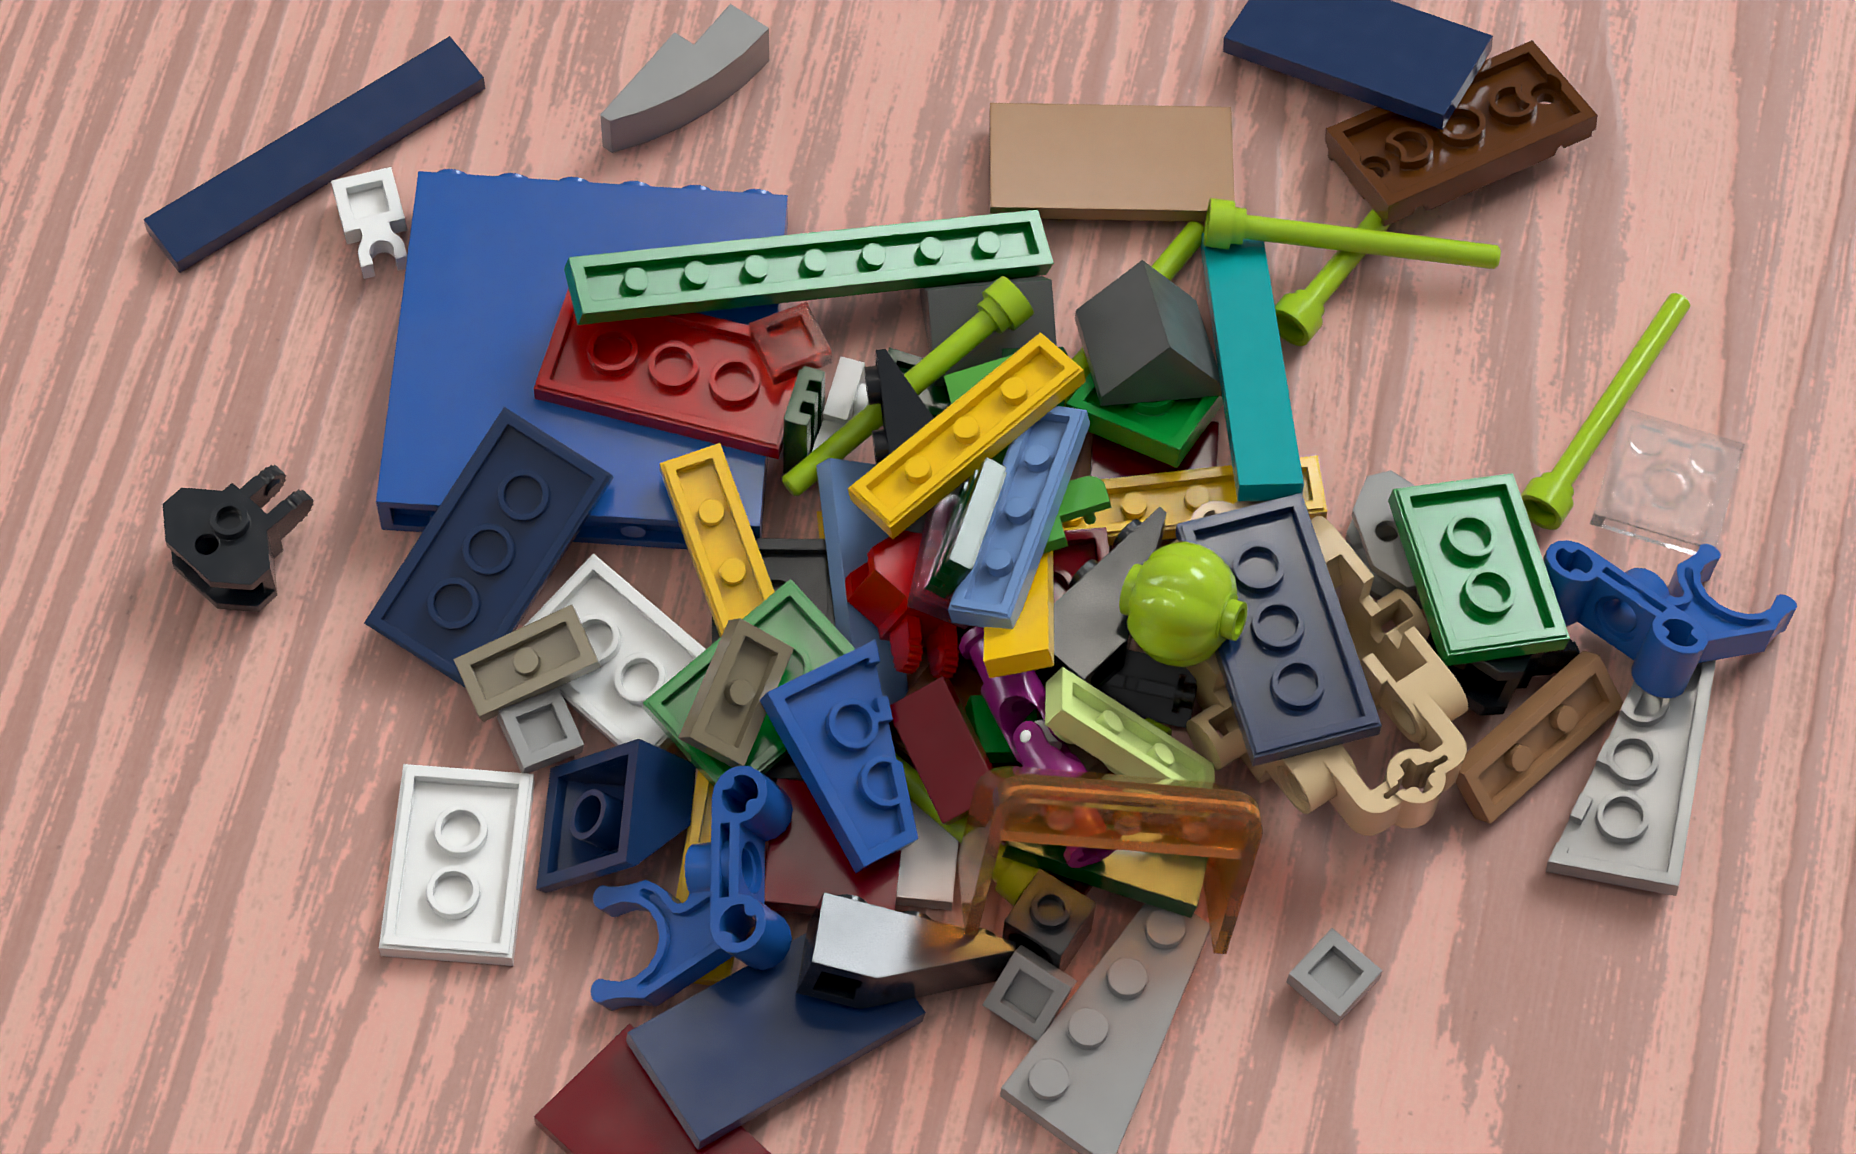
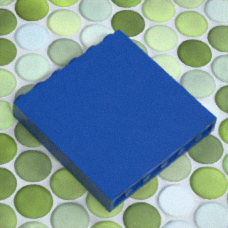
[376,169,788,550]

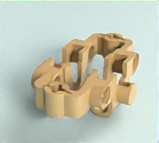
[1173,501,1468,836]

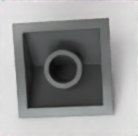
[1075,260,1222,406]
[920,276,1057,387]

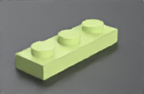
[1045,667,1216,822]

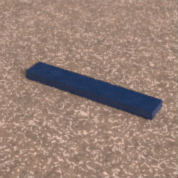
[143,36,485,273]

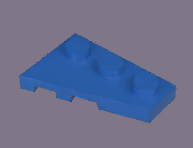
[760,639,919,873]

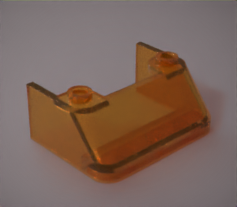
[958,766,1263,954]

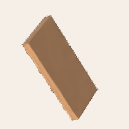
[989,103,1235,222]

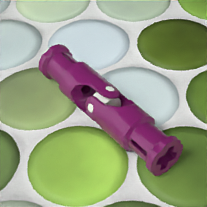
[958,626,1122,868]

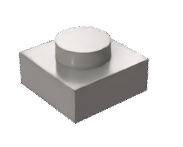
[497,687,584,773]
[1286,928,1382,1026]
[983,945,1077,1041]

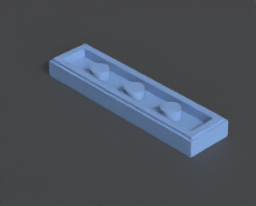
[948,406,1090,629]
[816,458,909,705]

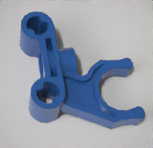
[1543,540,1797,699]
[590,765,793,1011]

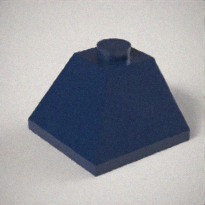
[536,739,696,893]

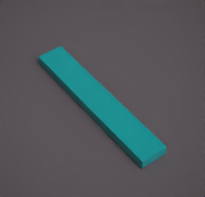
[1201,233,1304,501]

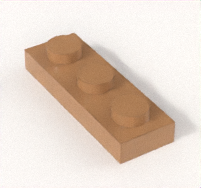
[1456,651,1624,824]

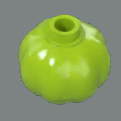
[1119,542,1248,667]

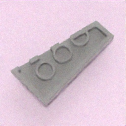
[1546,660,1716,896]
[1000,903,1211,1154]

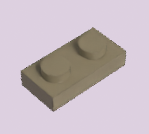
[453,604,601,722]
[678,618,794,768]

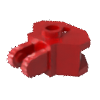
[845,531,960,678]

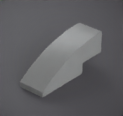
[600,4,769,153]

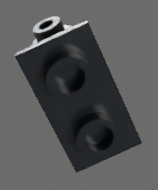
[1099,650,1197,728]

